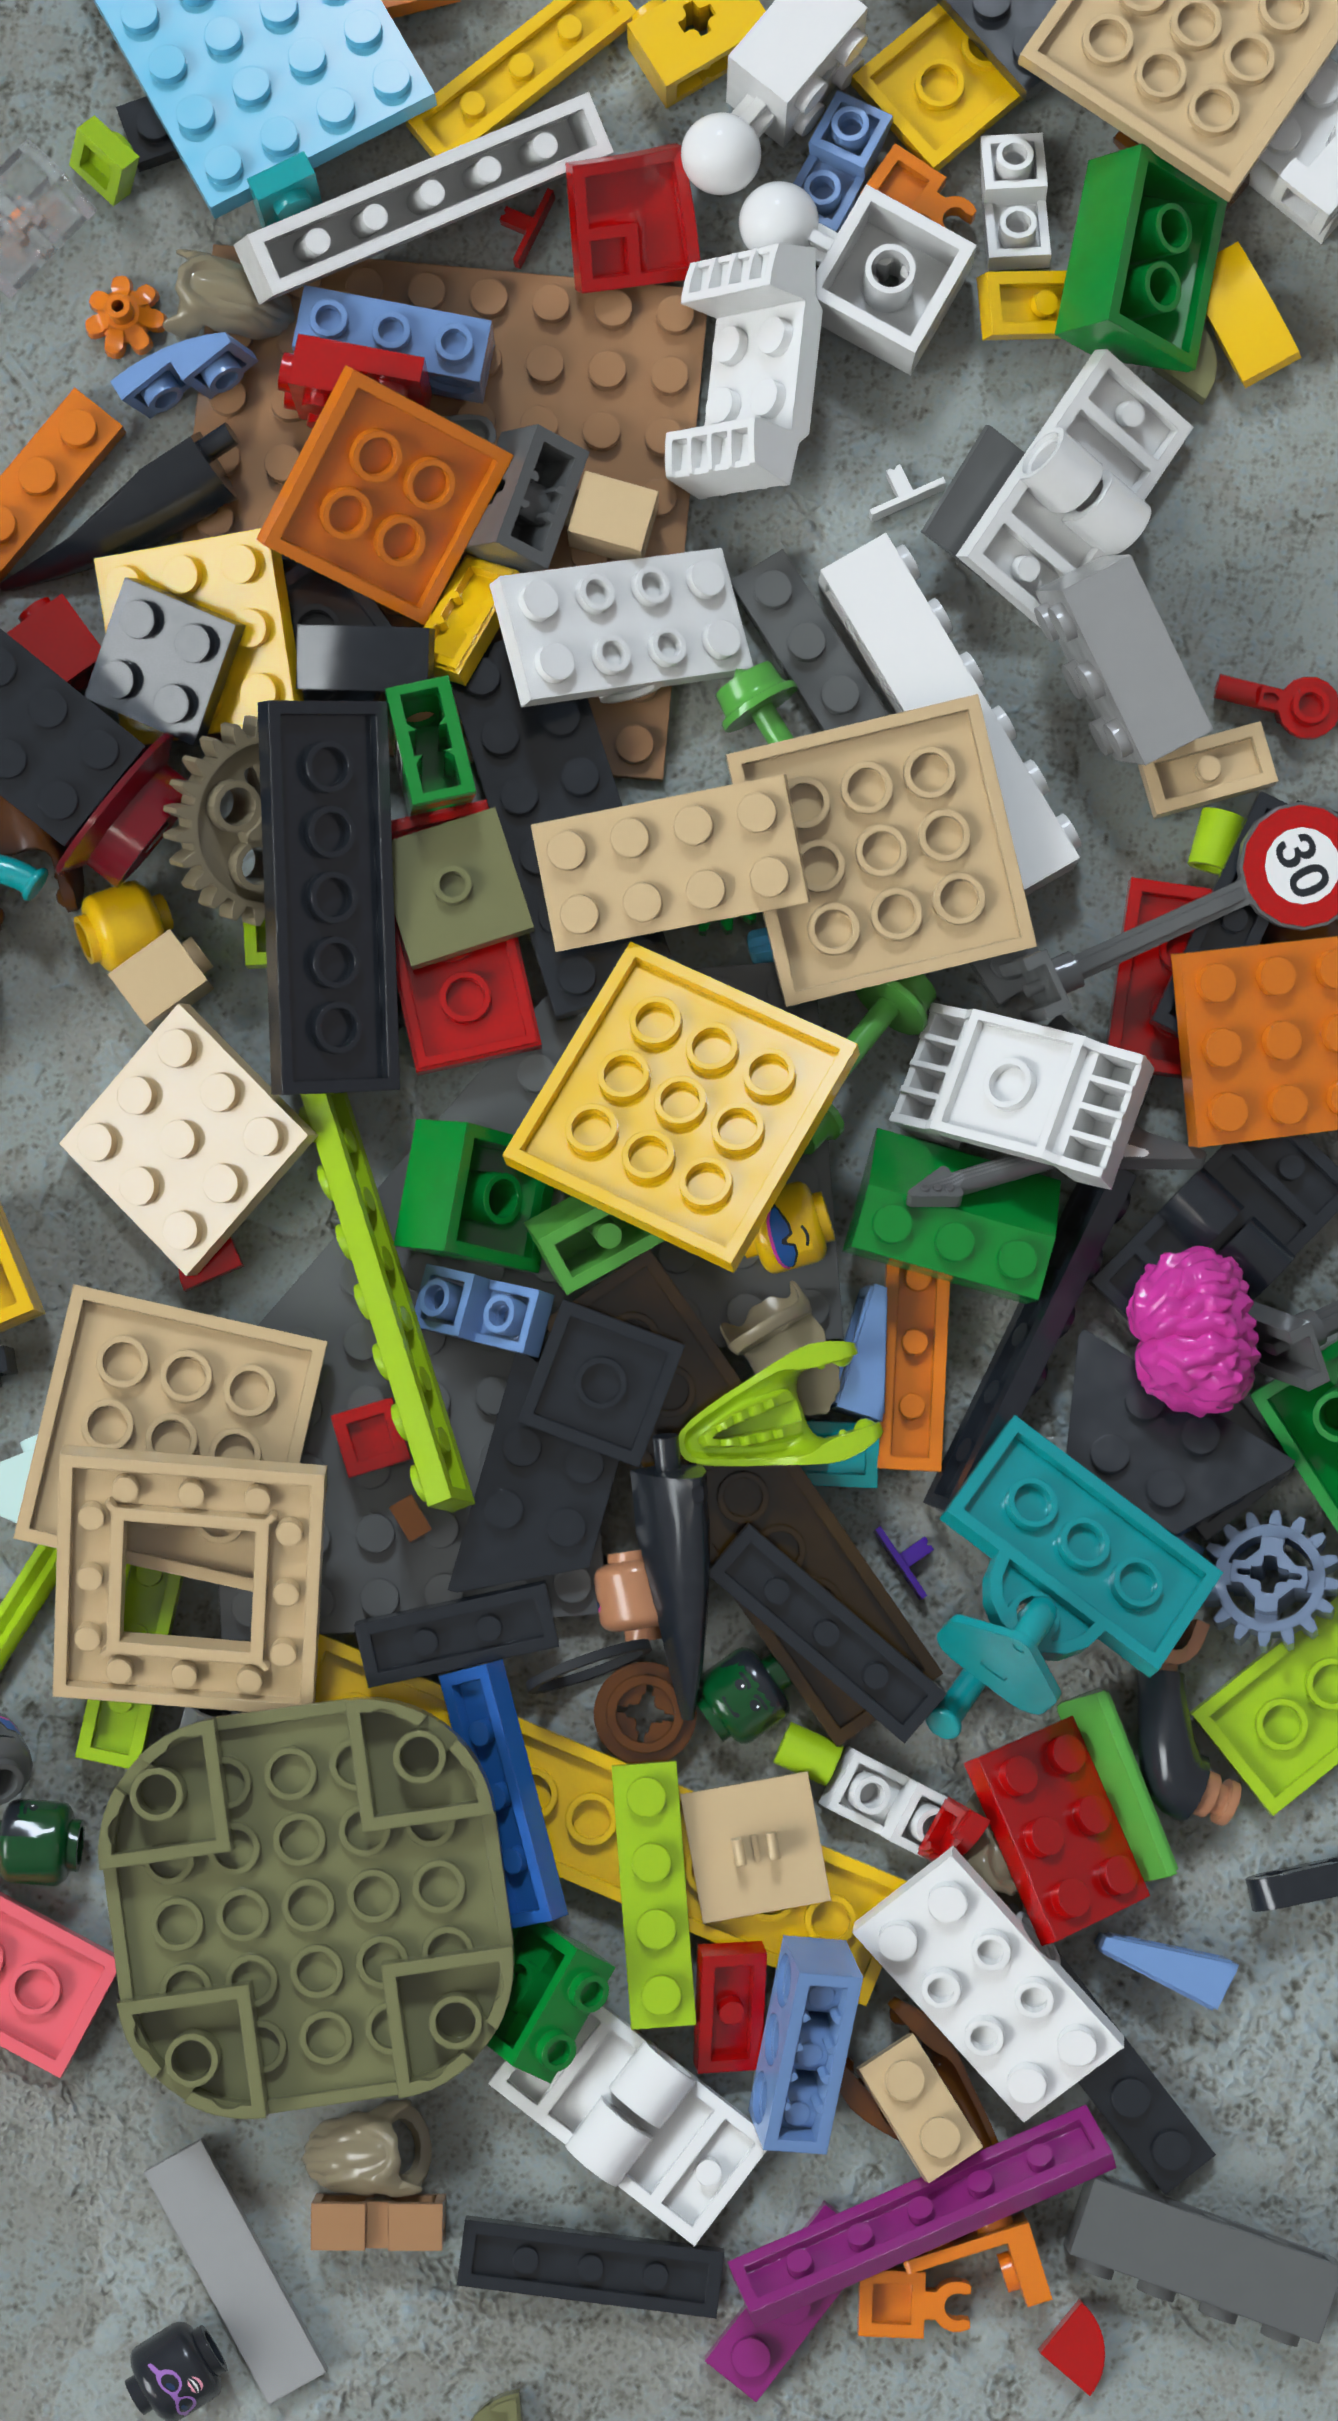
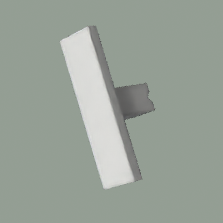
[869,464,946,522]

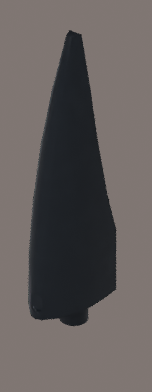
[0,422,239,591]
[630,1433,710,1721]

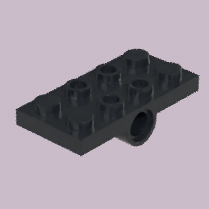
[1089,1134,1338,1321]

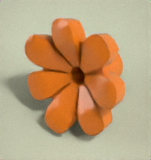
[85,276,167,359]

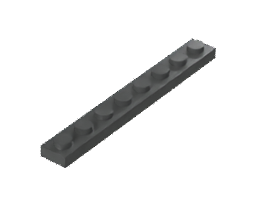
[731,549,1039,1008]

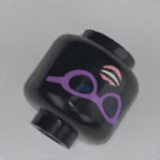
[125,2322,228,2421]

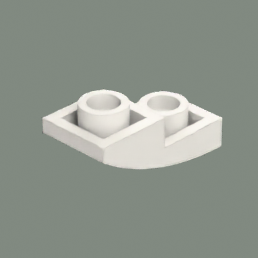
[980,132,1051,271]
[818,1745,948,1862]

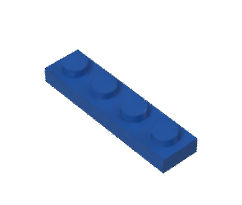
[439,1659,569,1929]

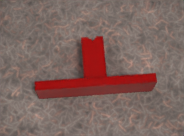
[499,188,556,269]

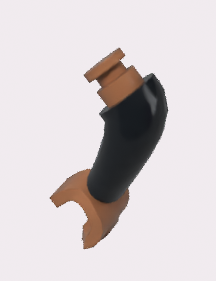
[1137,1619,1242,1826]

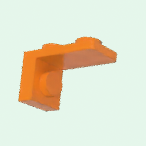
[903,2212,1053,2307]

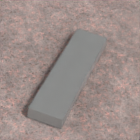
[144,2137,328,2405]

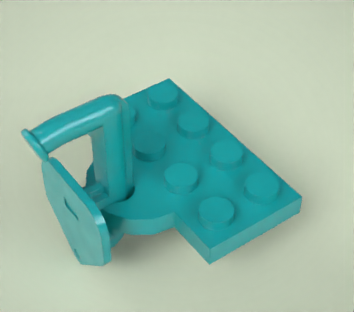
[926,1415,1224,1739]

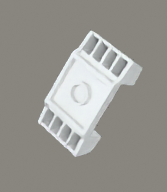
[665,243,823,500]
[889,1002,1155,1190]

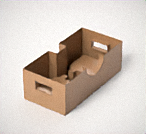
[310,2193,446,2251]

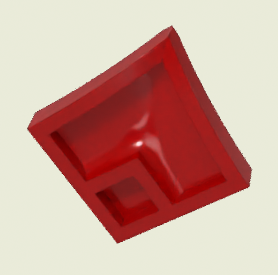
[565,143,700,294]

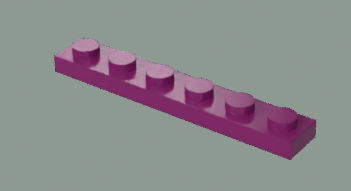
[727,2104,1116,2328]

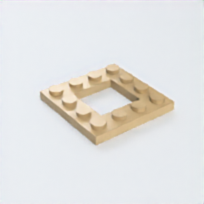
[53,1445,328,1712]

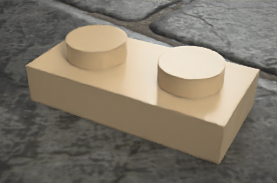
[1138,721,1278,819]
[855,2033,983,2183]

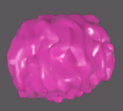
[1126,1246,1261,1418]

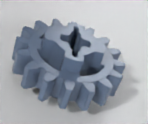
[1204,1510,1338,1653]

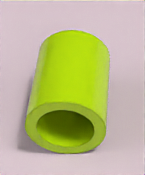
[1187,807,1245,875]
[773,1722,844,1787]

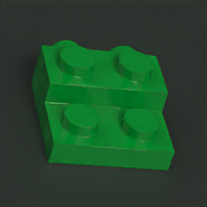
[487,1922,616,2084]

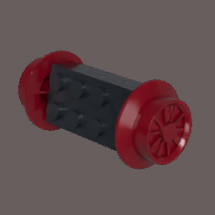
[0,628,187,888]

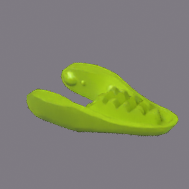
[679,1341,884,1466]

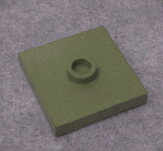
[392,807,535,970]

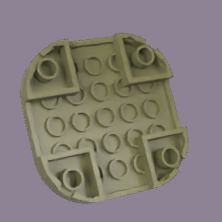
[98,1696,515,2119]

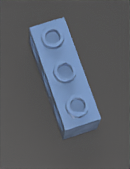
[292,285,495,404]
[748,1935,863,2155]

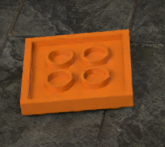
[256,365,514,626]
[1171,936,1338,1148]

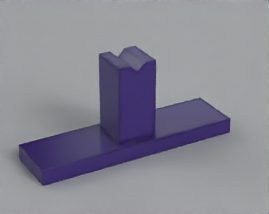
[873,1526,934,1600]

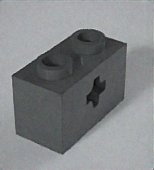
[464,424,590,573]

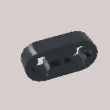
[1245,1856,1338,1912]

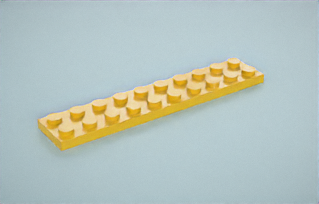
[315,1634,908,2006]

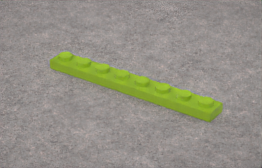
[299,1092,475,1512]

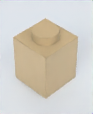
[564,471,659,561]
[108,929,214,1033]

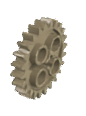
[163,715,265,926]

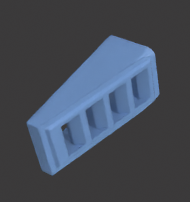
[830,1284,888,1422]
[1093,1932,1239,2011]

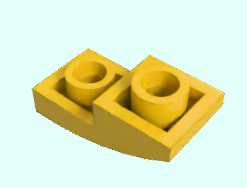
[1206,241,1301,389]

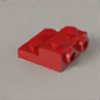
[278,333,432,429]

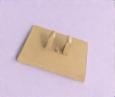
[680,1771,831,1924]

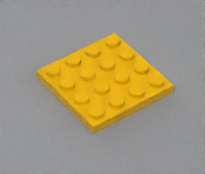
[502,941,860,1273]

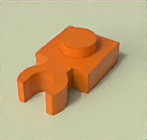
[860,143,977,232]
[857,2266,972,2339]

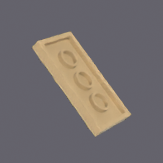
[531,774,811,952]

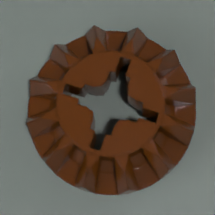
[594,1662,697,1764]

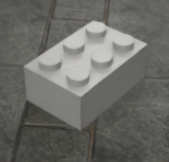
[1034,554,1214,766]

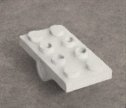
[956,349,1194,627]
[489,548,753,707]
[852,1846,1124,2122]
[488,2005,766,2246]

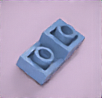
[793,90,893,233]
[110,332,258,419]
[415,1264,555,1358]

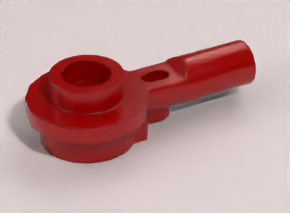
[1213,674,1338,740]

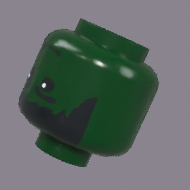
[697,1647,793,1744]
[0,1798,85,1886]

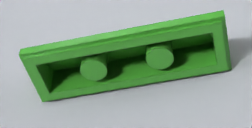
[1057,1688,1178,1882]

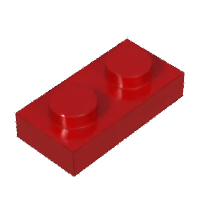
[693,1941,767,2074]

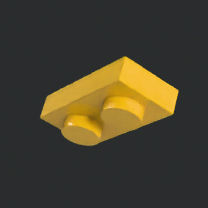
[976,270,1067,341]

